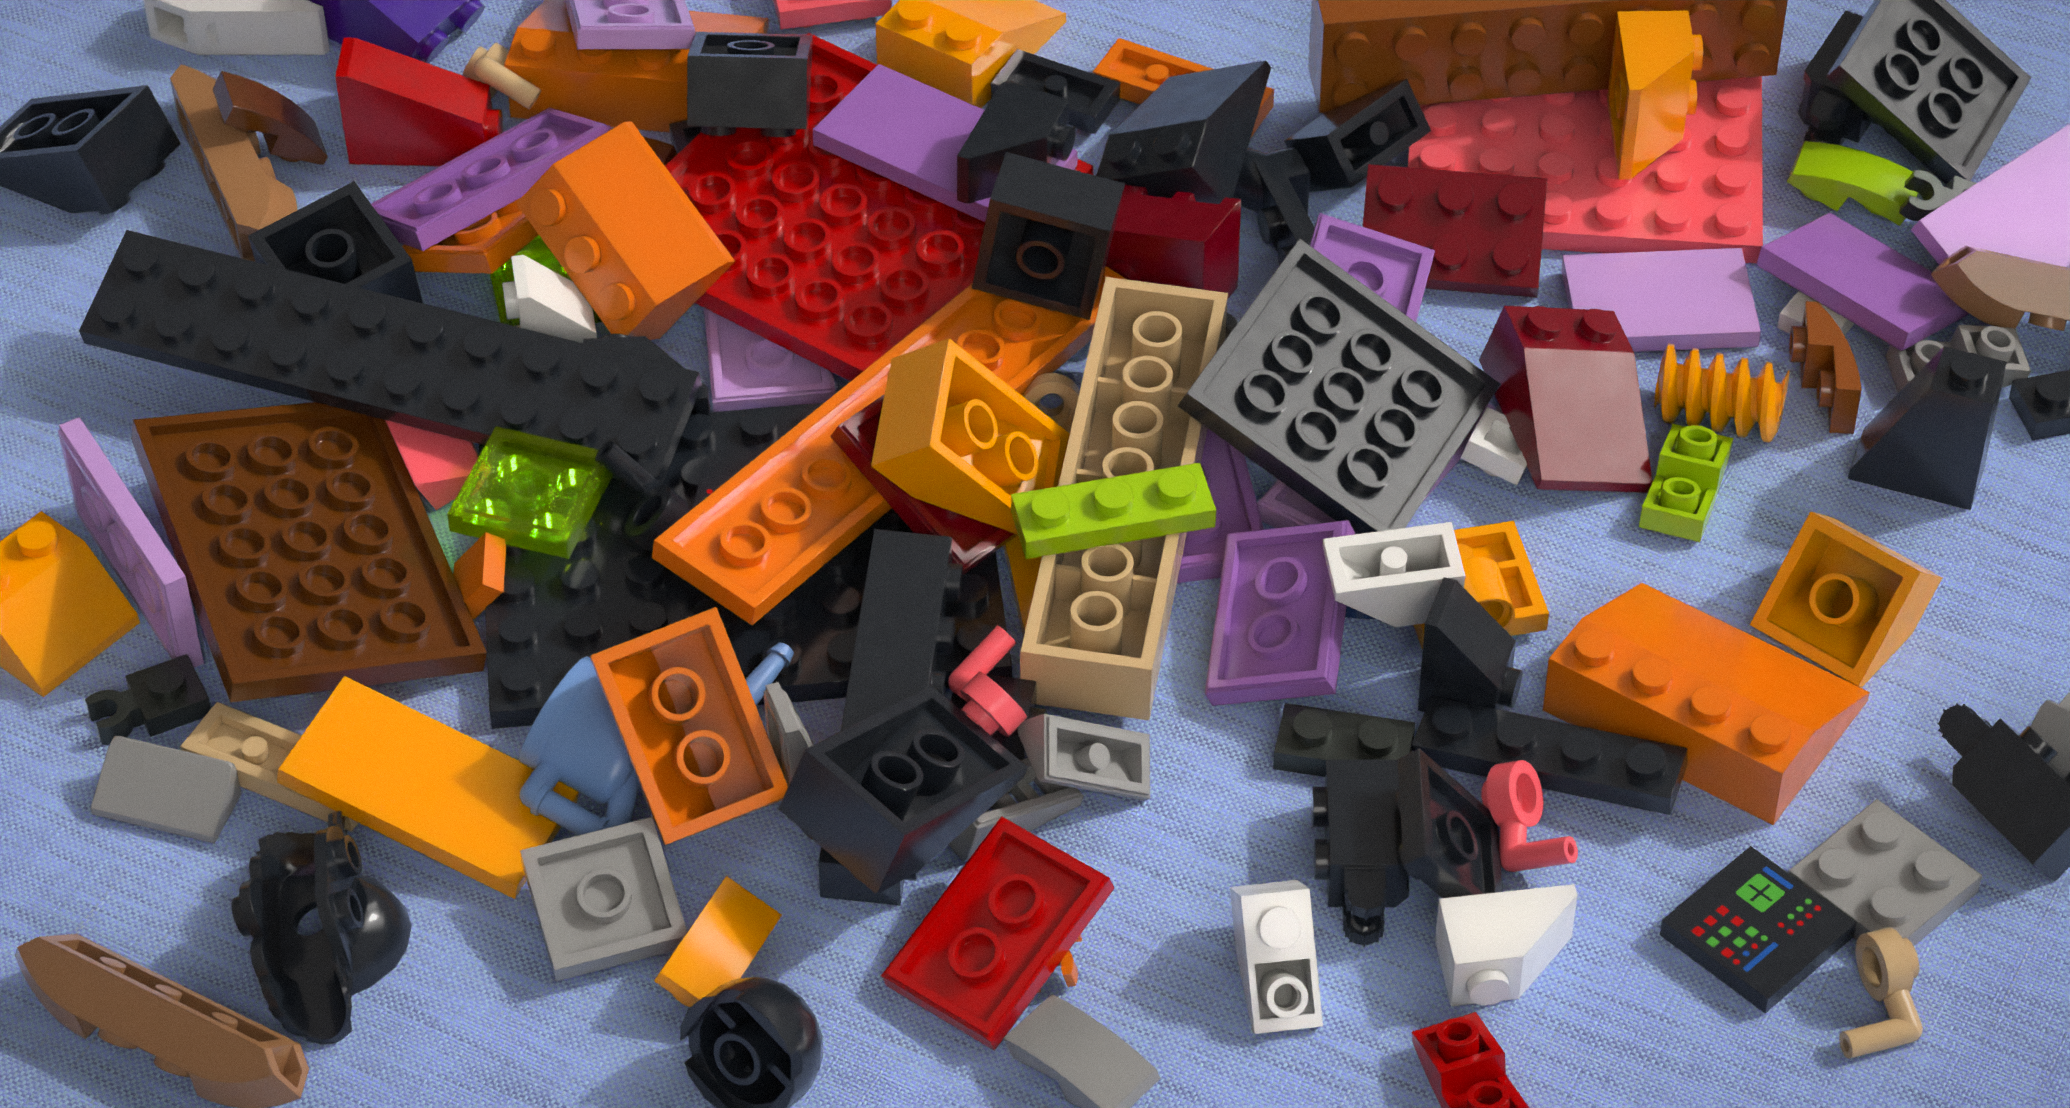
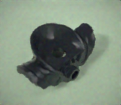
[231,811,412,1044]

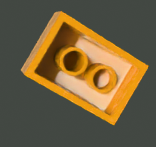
[875,0,1066,108]
[871,338,1070,535]

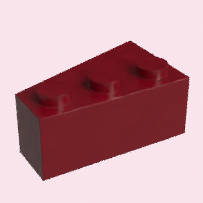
[1106,185,1241,298]

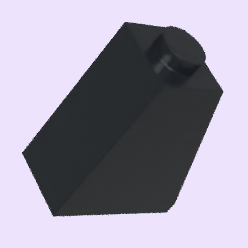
[1848,346,2007,510]

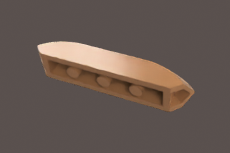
[170,64,298,262]
[1931,246,2070,331]
[15,934,309,1108]

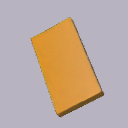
[277,676,579,899]

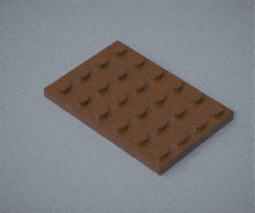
[131,402,487,703]

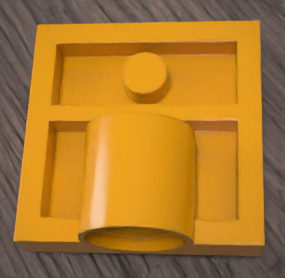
[1413,521,1549,650]

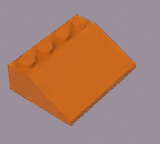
[504,0,769,133]
[1543,583,1870,825]

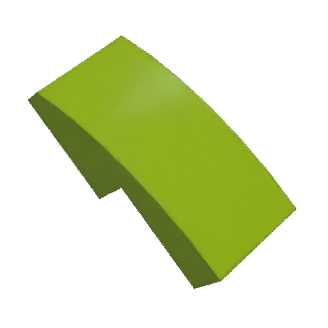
[1786,141,1918,226]
[1639,424,1734,542]

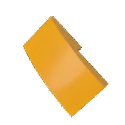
[654,876,782,1007]

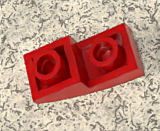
[1412,1012,1529,1108]

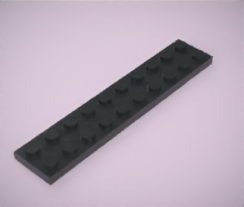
[79,230,702,485]

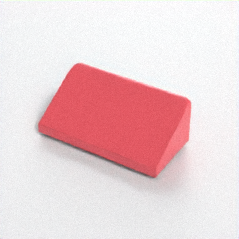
[385,420,489,510]

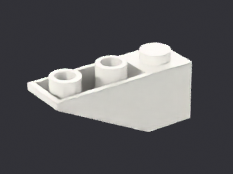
[143,0,330,55]

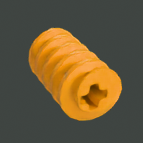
[1654,343,1790,443]

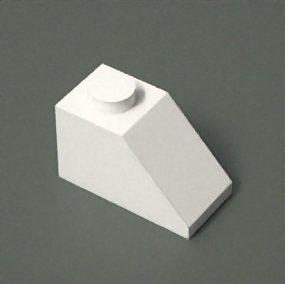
[1322,522,1466,627]
[1435,884,1577,1006]

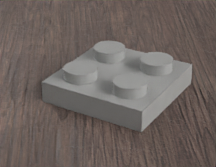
[1789,799,1982,946]
[520,817,687,982]

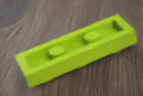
[1011,463,1217,559]

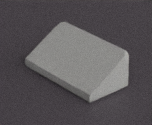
[1017,714,1150,801]
[91,736,241,843]

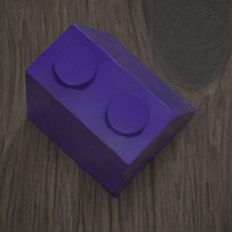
[308,0,485,63]

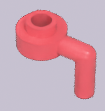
[948,625,1027,737]
[1481,760,1578,872]

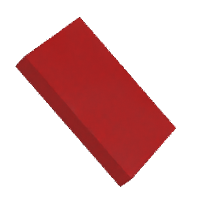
[881,816,1115,1051]

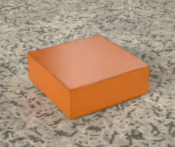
[453,532,506,619]

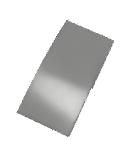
[1886,325,2031,393]
[1003,994,1161,1108]

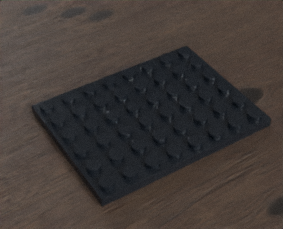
[479,403,1012,729]

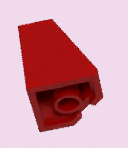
[335,37,503,166]

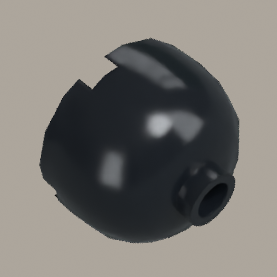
[680,977,823,1108]

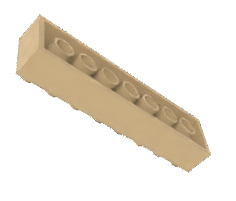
[1020,277,1228,720]

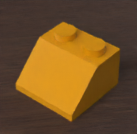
[1607,11,1703,180]
[0,511,140,697]
[1749,511,1943,687]

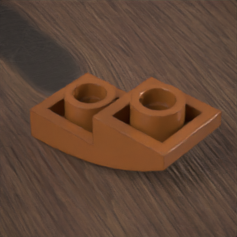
[1789,301,1862,434]

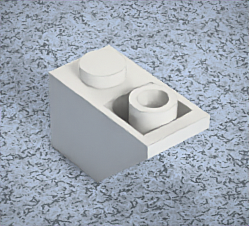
[502,255,597,343]
[1230,880,1323,1034]

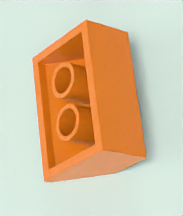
[516,121,735,340]
[590,607,788,846]

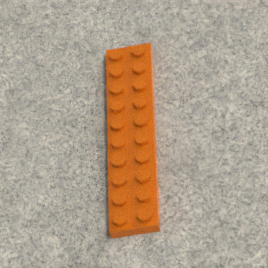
[652,267,1127,625]

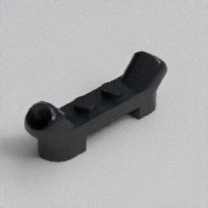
[1233,147,1314,266]

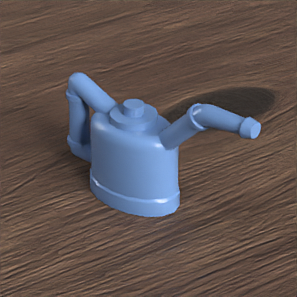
[518,643,794,835]

